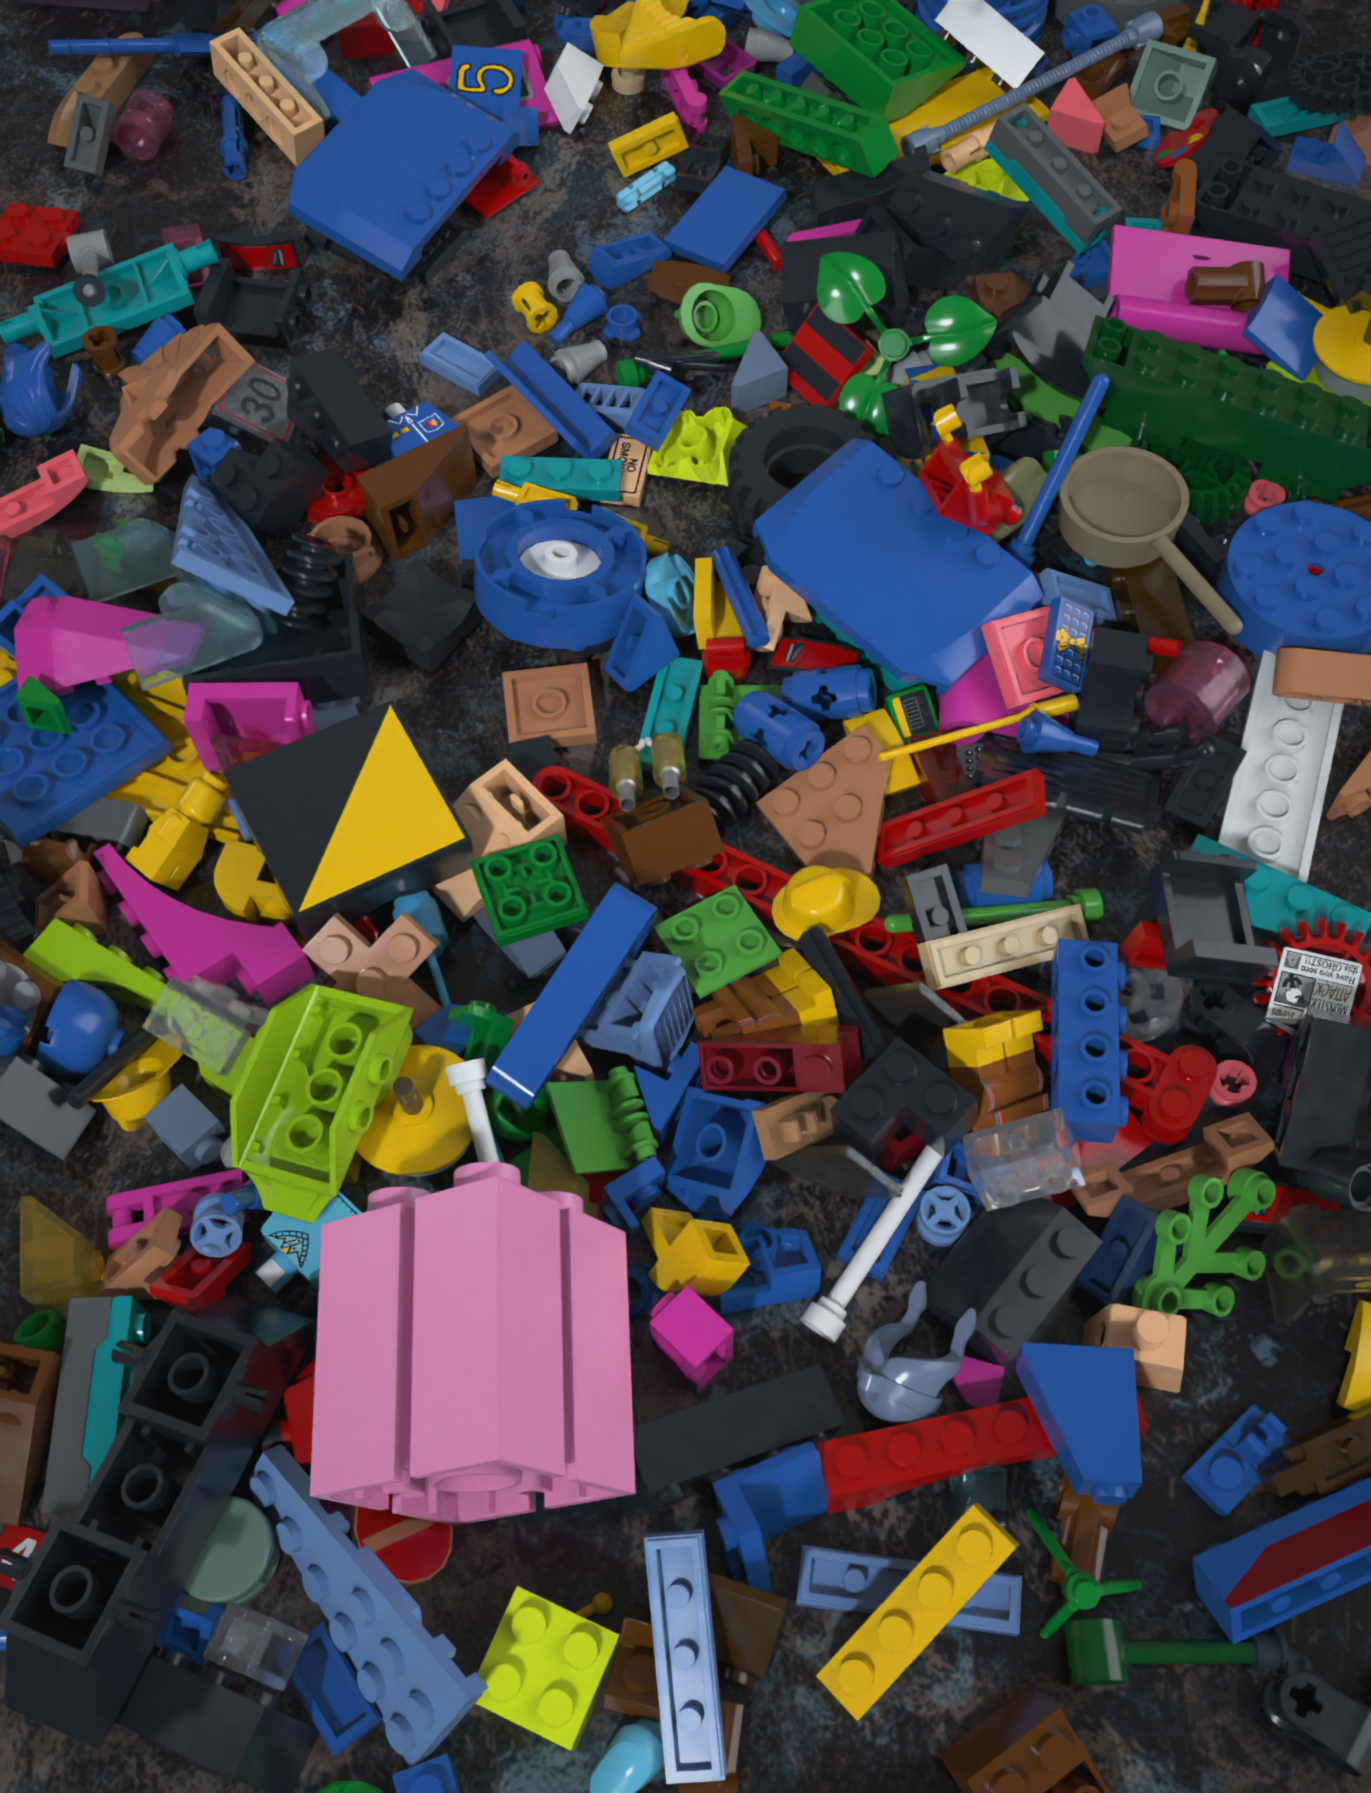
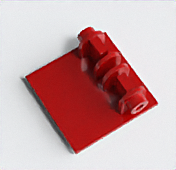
[463,153,541,219]

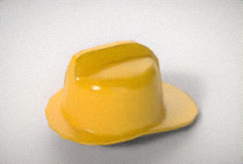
[771,865,881,941]
[90,1035,186,1131]

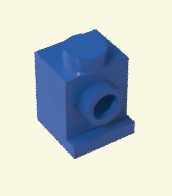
[187,427,242,484]

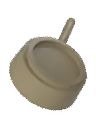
[1059,446,1243,635]

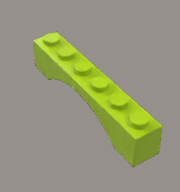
[23,918,257,1103]

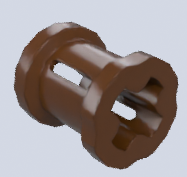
[82,326,127,379]

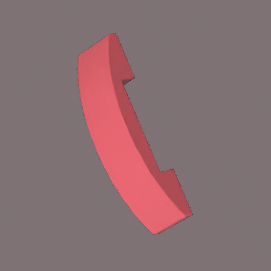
[0,449,89,542]

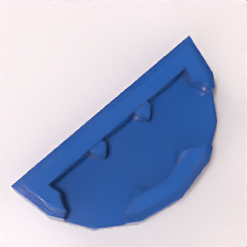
[554,14,595,50]

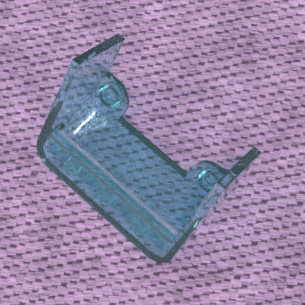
[256,0,437,124]
[71,518,263,691]

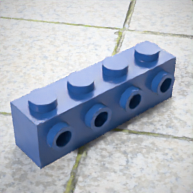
[1051,939,1129,1144]

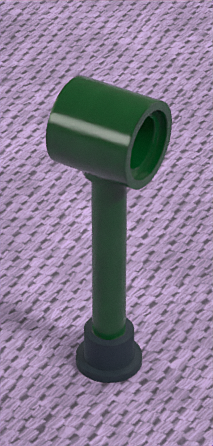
[1064,1619,1289,1686]

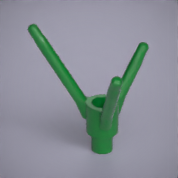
[1026,1507,1142,1639]

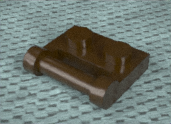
[208,0,277,36]

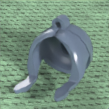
[856,1281,976,1425]

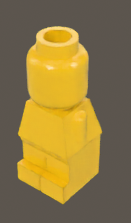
[125,770,228,891]

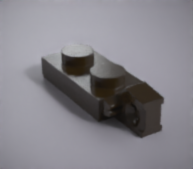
[1257,1404,1371,1497]

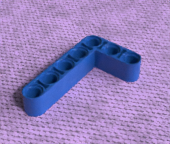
[485,882,658,1110]

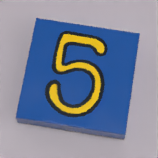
[449,45,523,108]

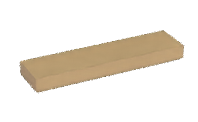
[917,903,1090,991]

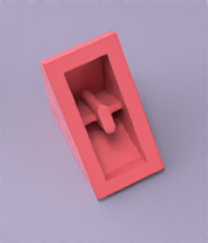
[1047,77,1105,154]

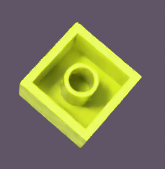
[475,1586,621,1752]

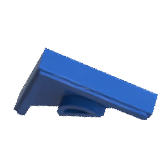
[1069,239,1110,290]

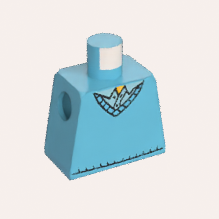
[255,1191,362,1294]

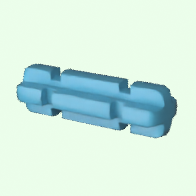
[615,161,676,213]

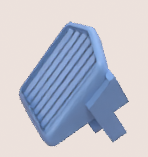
[576,951,694,1076]

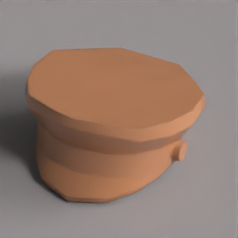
[307,516,384,585]

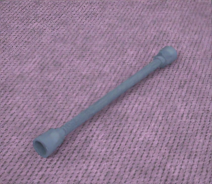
[900,11,1163,157]

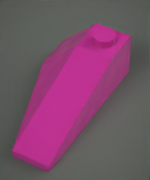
[14,596,206,696]

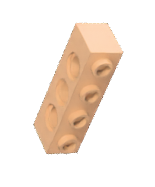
[209,27,325,167]

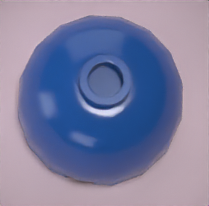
[36,979,126,1078]

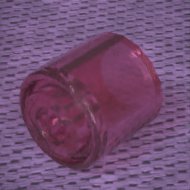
[1145,641,1251,745]

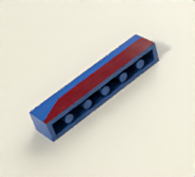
[1193,1477,1371,1644]

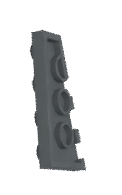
[979,807,1067,898]

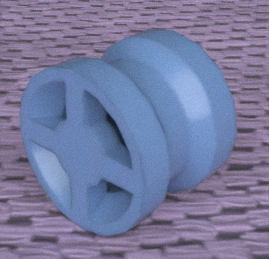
[916,1186,971,1247]
[190,1192,245,1258]

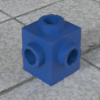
[1061,4,1118,58]

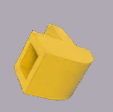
[589,1,635,68]
[214,839,295,926]
[641,1207,750,1296]

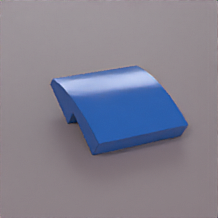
[1242,274,1323,381]

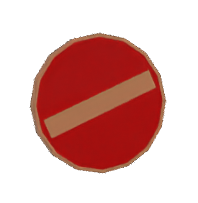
[350,1494,453,1587]

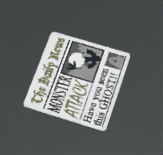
[1266,947,1362,1023]

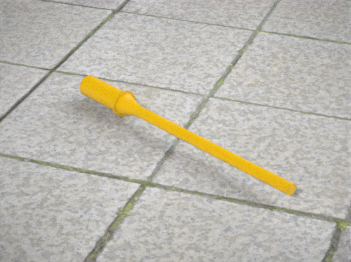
[877,693,1078,762]

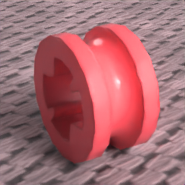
[1244,479,1286,517]
[1209,1060,1257,1109]

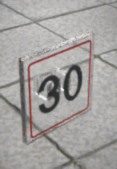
[212,362,295,443]

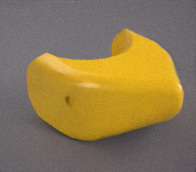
[618,0,726,70]

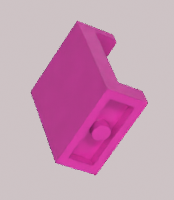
[183,682,320,771]

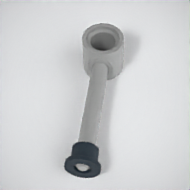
[66,229,115,307]

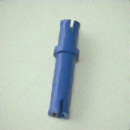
[220,94,249,180]

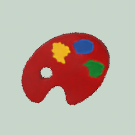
[1154,108,1219,168]

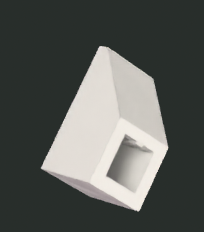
[544,42,604,134]

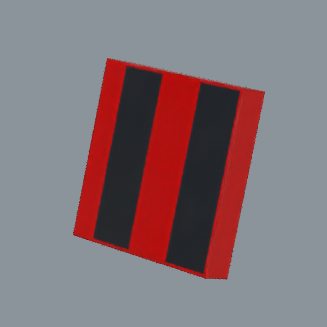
[780,303,875,409]

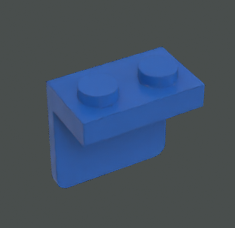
[713,1442,827,1593]

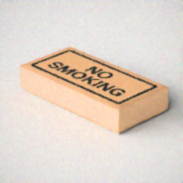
[600,433,653,507]

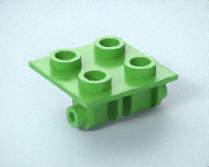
[698,670,782,759]
[654,885,782,999]
[545,1066,659,1175]

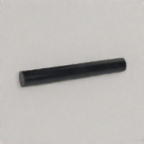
[66,1014,169,1109]

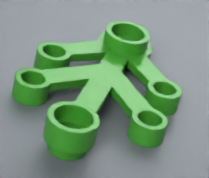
[1132,1167,1276,1317]

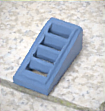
[575,382,646,433]

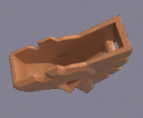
[109,322,255,485]

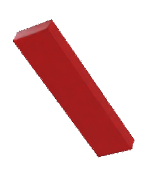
[877,767,1046,869]

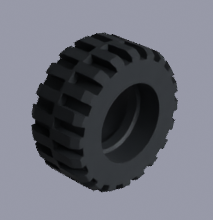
[728,403,879,545]

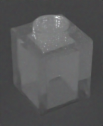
[203,1601,309,1692]

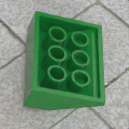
[789,0,968,122]

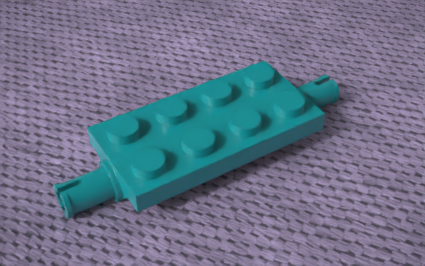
[0,238,220,359]

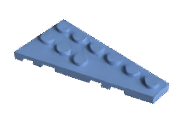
[171,474,295,616]
[248,1444,489,1768]

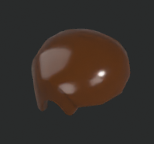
[21,839,98,886]

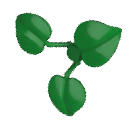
[817,252,997,440]

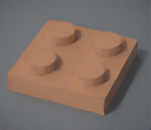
[450,385,558,478]
[502,663,597,748]

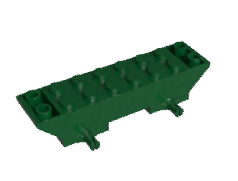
[1081,315,1371,504]

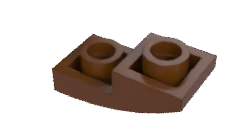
[645,261,731,305]

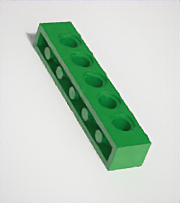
[718,69,899,178]

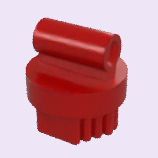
[702,637,751,685]

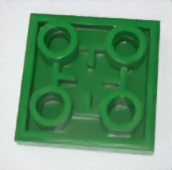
[470,834,589,948]

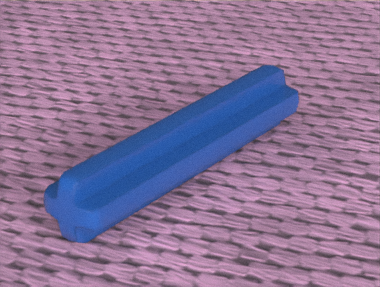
[711,545,770,649]

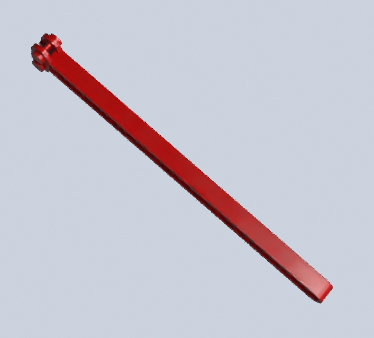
[532,766,1218,1145]

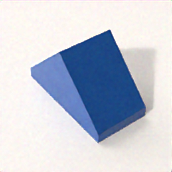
[604,594,680,691]

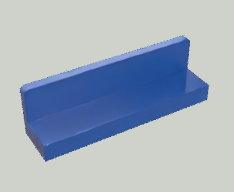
[484,340,619,459]

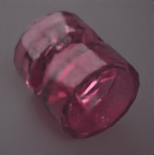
[113,89,175,161]

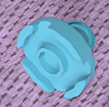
[644,553,696,638]

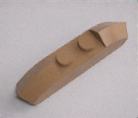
[47,32,153,148]

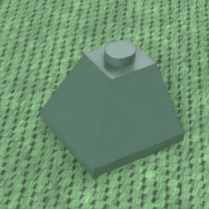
[1129,38,1219,131]

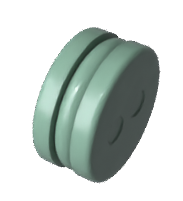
[183,1496,280,1608]

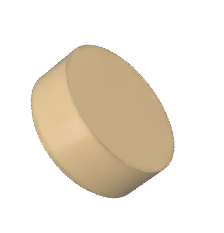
[611,68,646,95]

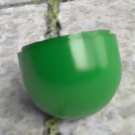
[13,1308,67,1355]

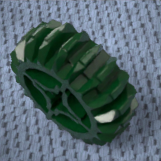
[1148,438,1252,527]

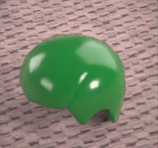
[484,1080,553,1143]

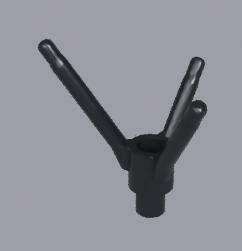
[634,350,737,411]

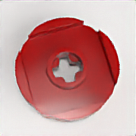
[305,454,371,523]

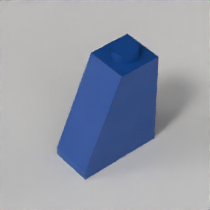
[1015,1342,1142,1505]

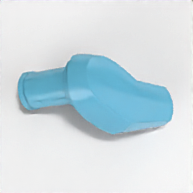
[590,1718,665,1793]

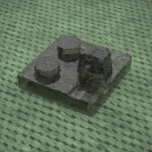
[0,530,101,608]

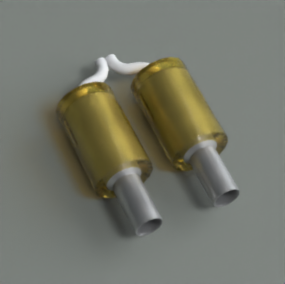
[608,732,687,812]

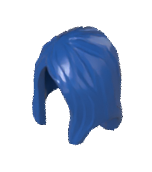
[0,342,82,438]

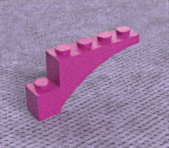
[93,843,315,1006]

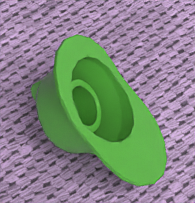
[674,283,761,348]

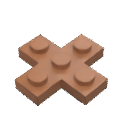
[302,911,443,1043]

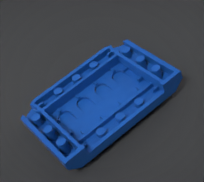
[289,69,521,281]
[752,438,1044,695]

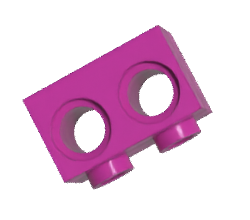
[649,1285,734,1394]

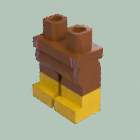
[692,947,840,1040]
[943,1010,1050,1153]

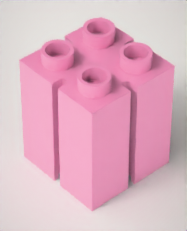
[310,1162,636,1526]

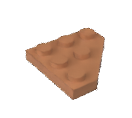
[756,724,892,880]

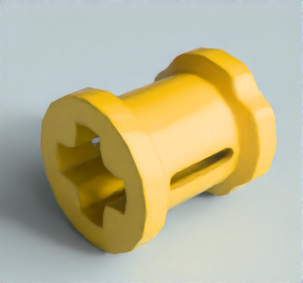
[511,281,558,334]

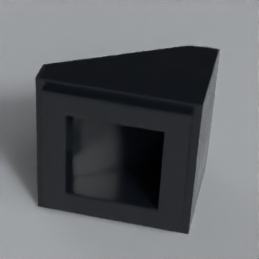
[508,735,557,784]

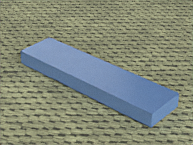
[644,1529,727,1784]
[796,1545,1022,1636]

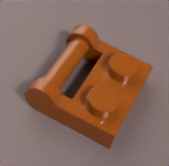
[1158,158,1197,235]

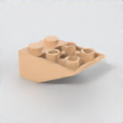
[429,758,568,923]

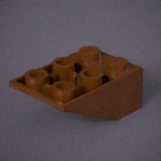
[356,424,478,563]
[0,1342,62,1528]
[940,1684,1110,1793]

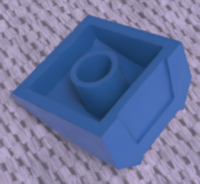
[663,1086,767,1221]

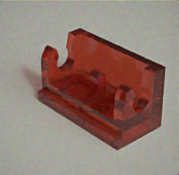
[907,730,971,807]

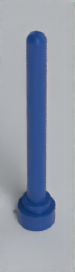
[1003,373,1110,570]

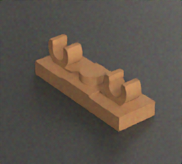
[751,1065,866,1160]

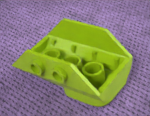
[230,983,414,1224]

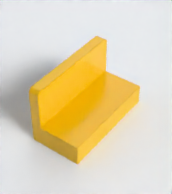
[608,111,689,178]
[693,557,750,650]

